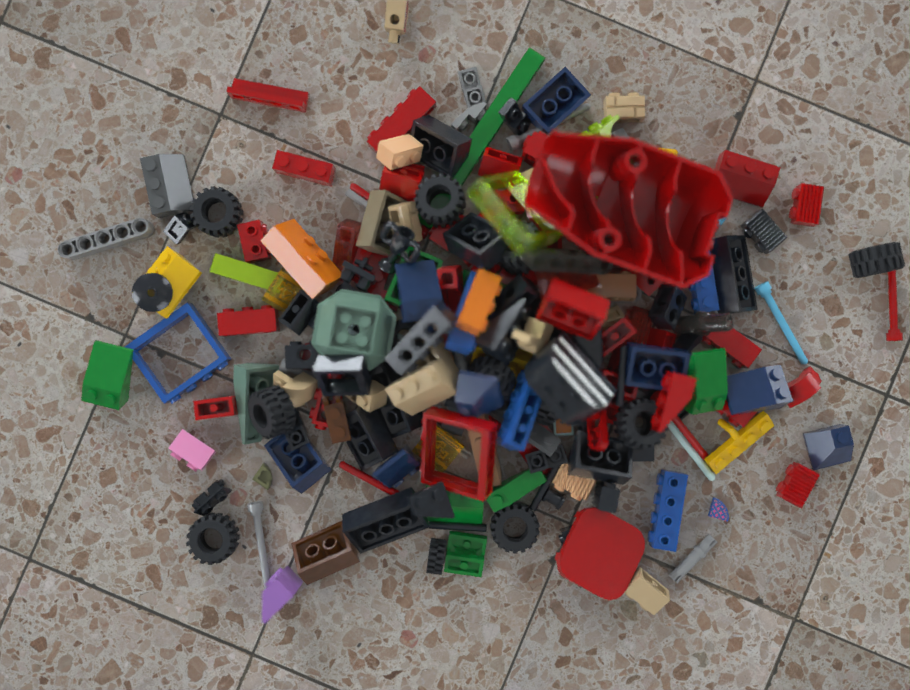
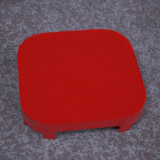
[555,506,645,600]

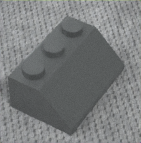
[140,154,194,218]

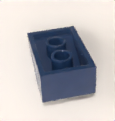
[395,260,443,323]
[726,365,793,415]
[264,434,332,494]
[372,445,421,488]

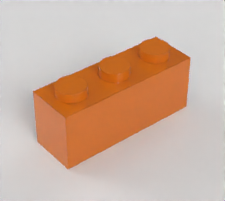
[455,268,502,336]

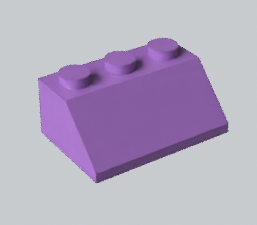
[262,565,303,624]

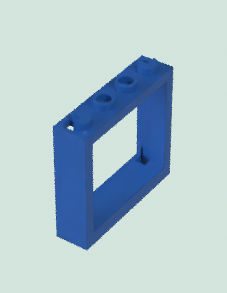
[125,302,232,404]

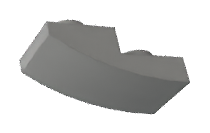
[458,67,486,109]
[451,102,487,131]

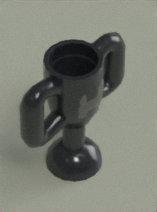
[378,221,422,274]

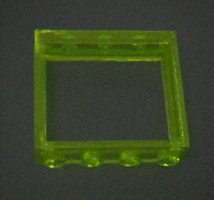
[466,170,563,255]

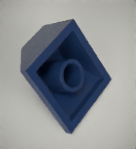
[455,370,504,417]
[803,424,854,471]

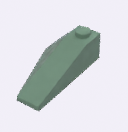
[233,363,279,445]

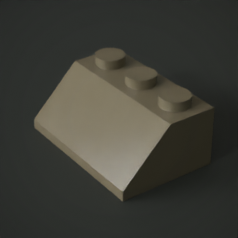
[356,190,408,259]

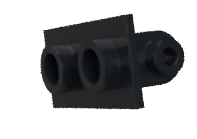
[192,479,233,516]

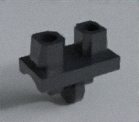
[340,257,377,292]

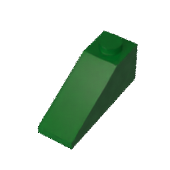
[486,468,547,513]

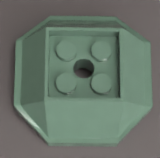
[311,289,397,371]

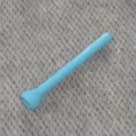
[754,281,808,365]

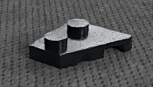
[406,482,455,519]

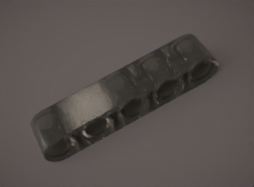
[520,246,613,275]

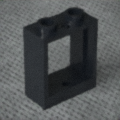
[312,354,372,396]

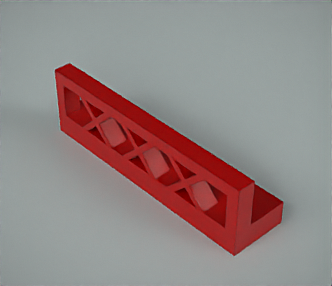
[226,78,309,113]

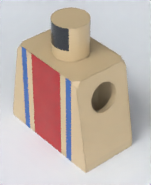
[385,0,409,44]

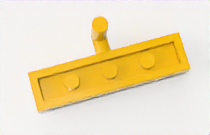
[704,411,775,475]

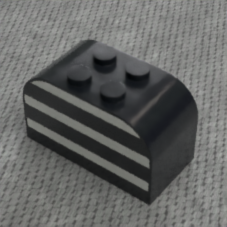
[524,331,617,426]

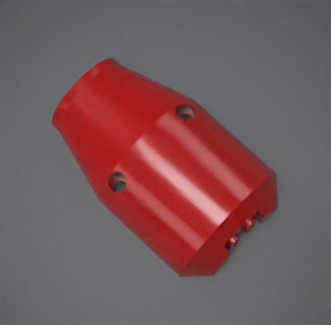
[524,130,734,288]

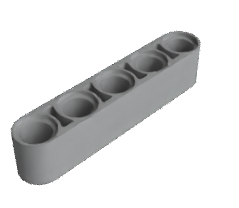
[57,218,155,260]

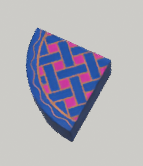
[708,497,729,522]

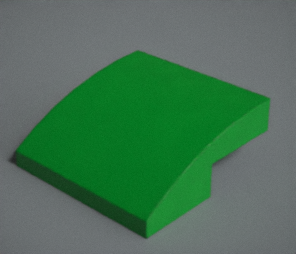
[444,530,487,578]

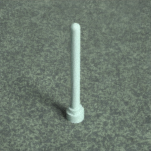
[667,421,715,481]

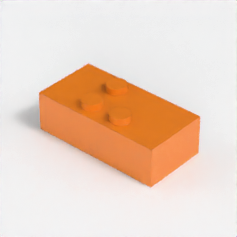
[261,219,342,299]

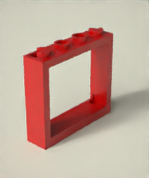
[419,406,497,502]

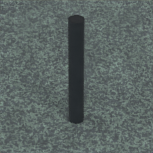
[615,346,628,407]
[529,465,561,511]
[429,521,487,532]

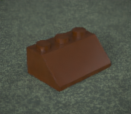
[291,521,360,585]

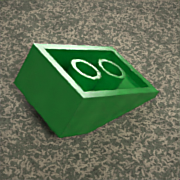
[81,340,133,410]
[683,348,728,415]

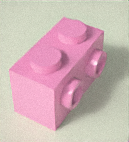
[168,429,216,472]

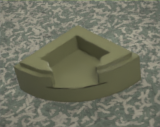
[252,463,273,490]

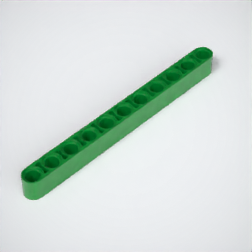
[418,47,546,230]

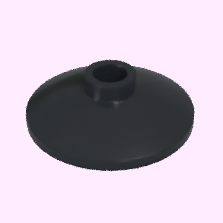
[132,273,173,312]

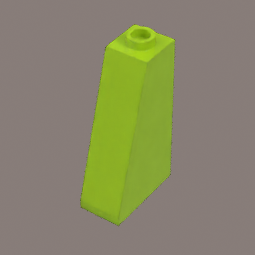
[209,253,286,293]

